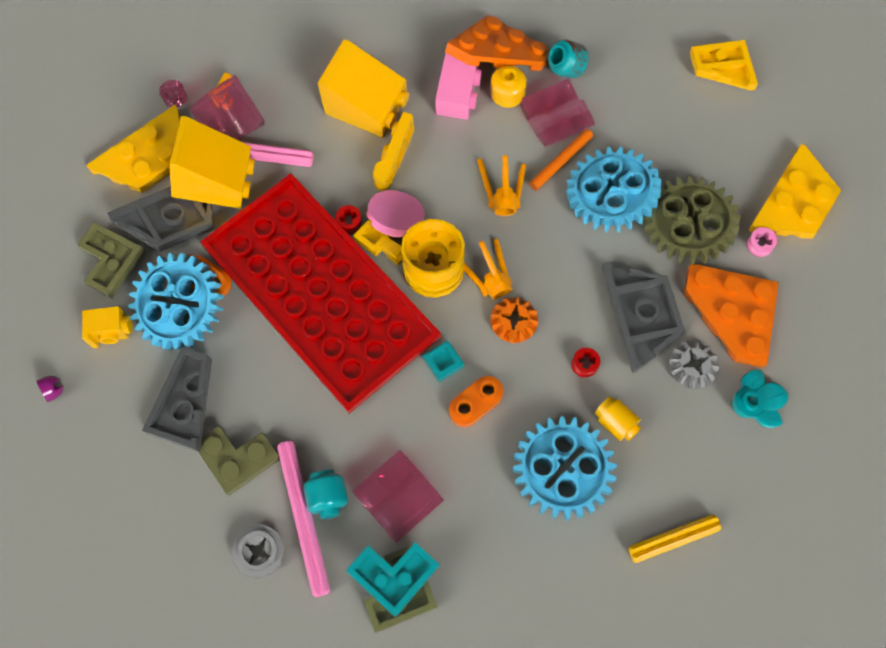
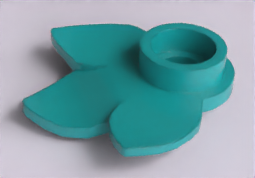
[732,369,788,428]

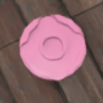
[366,190,425,237]

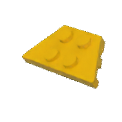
[86,105,181,193]
[748,144,841,239]

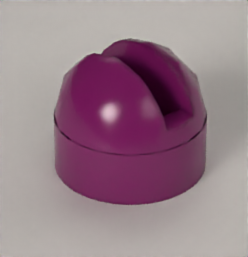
[36,375,64,403]

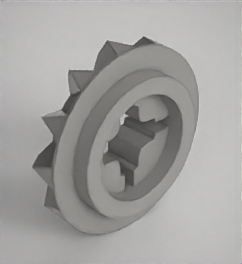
[669,340,720,389]
[232,525,285,578]

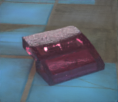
[189,75,265,142]
[519,78,595,147]
[351,450,444,543]

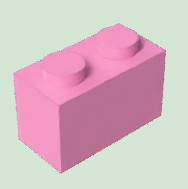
[435,53,482,120]

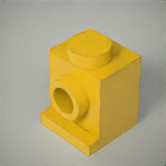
[82,306,133,348]

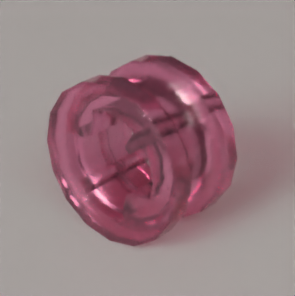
[159,80,187,108]

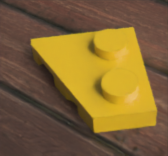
[689,40,758,91]

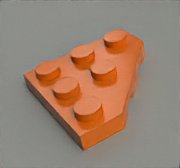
[445,15,550,71]
[683,263,779,368]

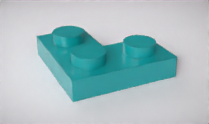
[346,542,440,618]

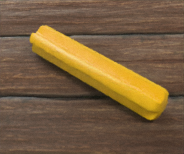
[628,514,721,563]

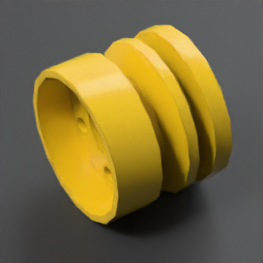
[401,219,465,298]

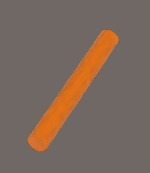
[529,129,594,191]

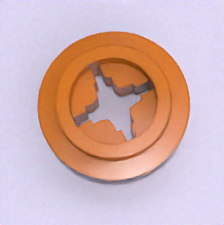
[491,296,538,343]

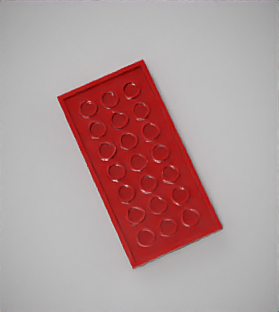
[200,173,441,414]

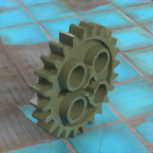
[643,176,741,265]

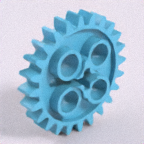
[567,147,661,232]
[128,253,224,350]
[513,416,617,521]

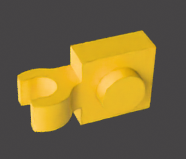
[353,219,402,265]

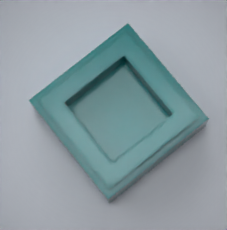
[423,340,464,383]

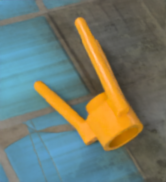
[477,155,526,216]
[464,239,513,300]

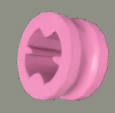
[747,227,777,257]

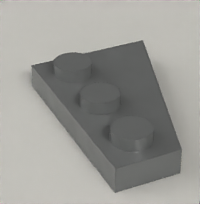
[142,347,212,452]

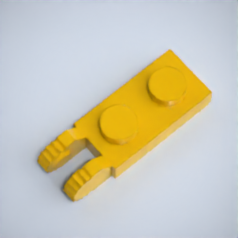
[372,112,415,191]

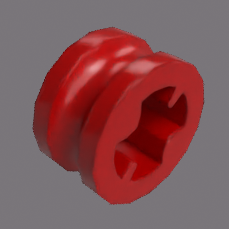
[335,205,362,234]
[571,348,601,378]

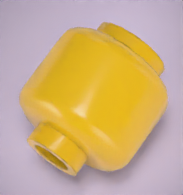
[490,65,527,108]

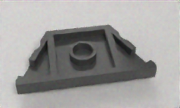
[107,186,213,252]
[601,262,685,373]

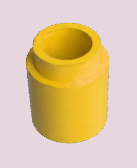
[594,396,641,442]

